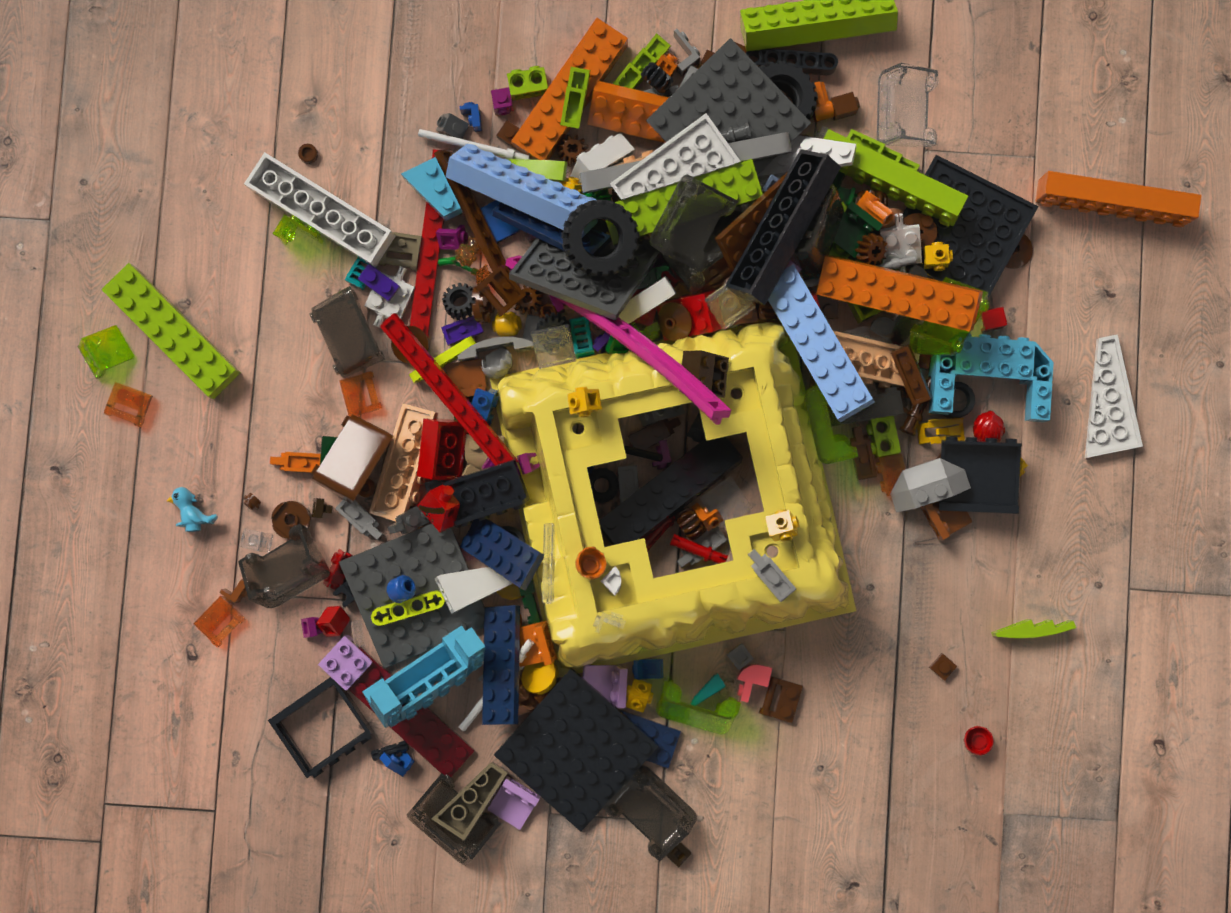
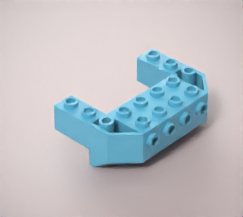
[928,333,1054,422]
[362,625,485,728]

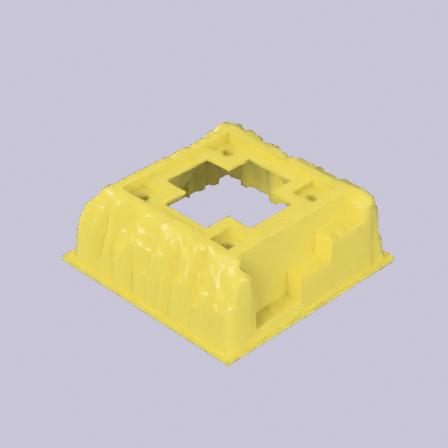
[490,317,856,678]

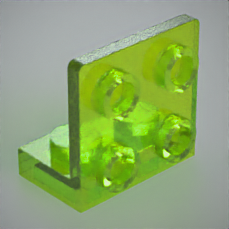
[272,214,324,245]
[78,325,134,379]

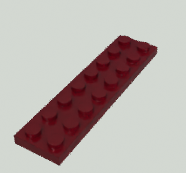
[348,646,475,780]

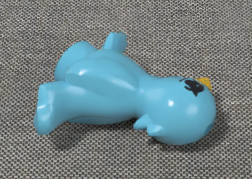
[167,487,218,532]

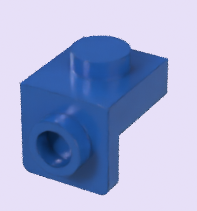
[632,659,664,680]

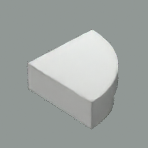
[601,566,621,596]

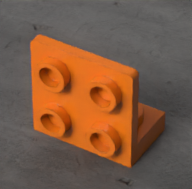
[519,621,557,667]

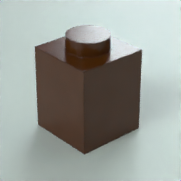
[830,92,860,121]

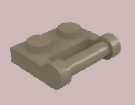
[379,232,422,271]

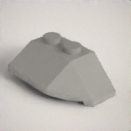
[890,458,971,512]

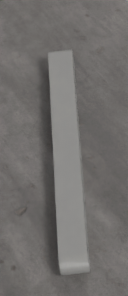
[579,132,792,193]

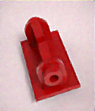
[323,549,353,590]

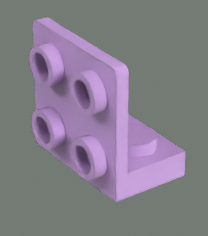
[318,635,372,690]
[583,665,628,708]
[488,776,541,830]

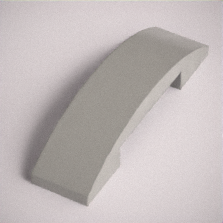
[458,337,536,362]

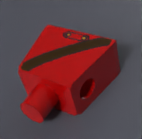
[417,485,460,532]

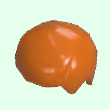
[575,546,607,580]

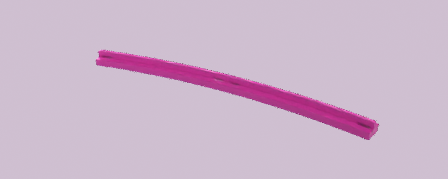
[505,255,731,425]

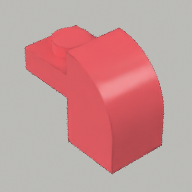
[736,664,772,702]

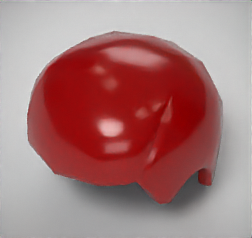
[963,726,994,756]

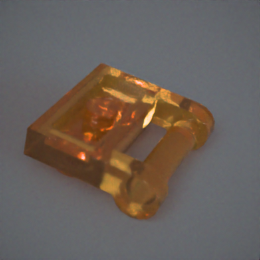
[339,371,382,417]
[104,382,153,427]
[194,596,245,648]

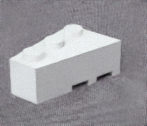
[570,133,635,183]

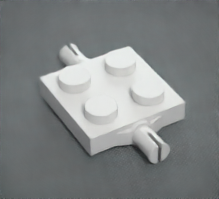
[880,213,922,273]
[364,266,415,328]

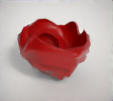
[973,410,1005,442]

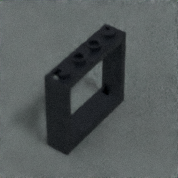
[268,677,374,778]

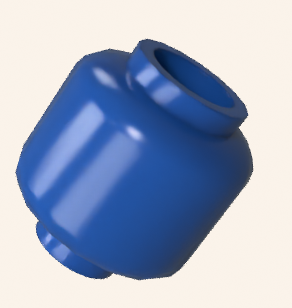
[387,575,416,603]

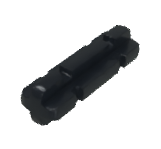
[371,740,409,761]

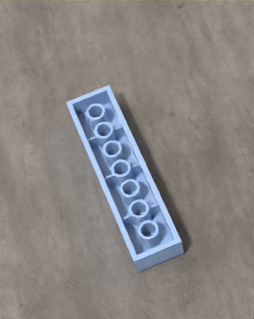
[446,143,599,238]
[768,264,875,422]

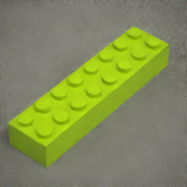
[740,0,898,51]
[823,129,968,226]
[606,159,763,246]
[101,263,241,399]

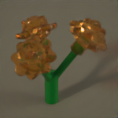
[438,236,491,285]

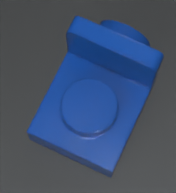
[459,102,482,132]
[380,751,415,777]

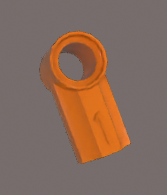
[813,81,834,122]
[857,190,895,227]

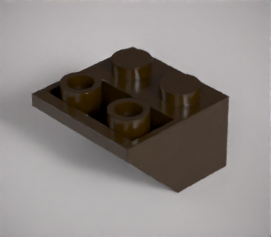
[679,350,729,398]

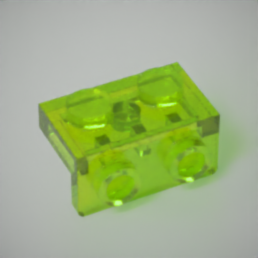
[631,322,661,342]

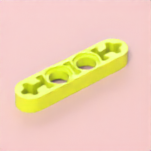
[409,336,476,384]
[371,590,445,626]

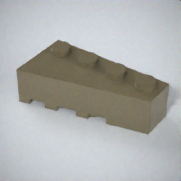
[432,762,509,841]

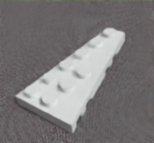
[610,113,741,200]
[757,135,857,178]
[1085,334,1143,458]

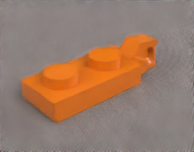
[270,452,320,473]

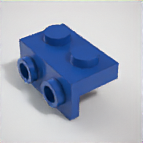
[472,388,499,426]

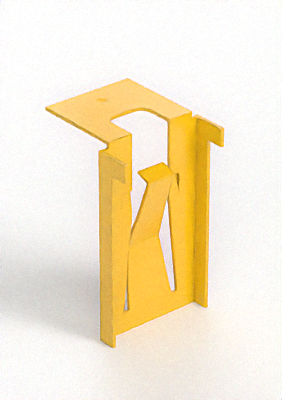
[917,418,965,444]

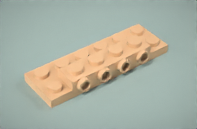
[833,331,920,388]
[369,404,438,521]

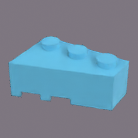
[401,157,463,221]

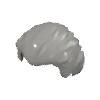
[481,347,513,379]

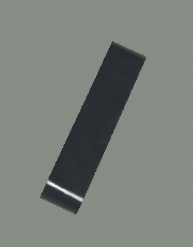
[746,49,838,76]

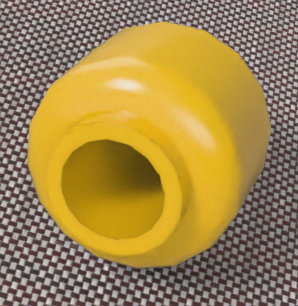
[492,311,522,337]

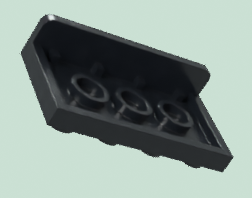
[443,459,530,527]

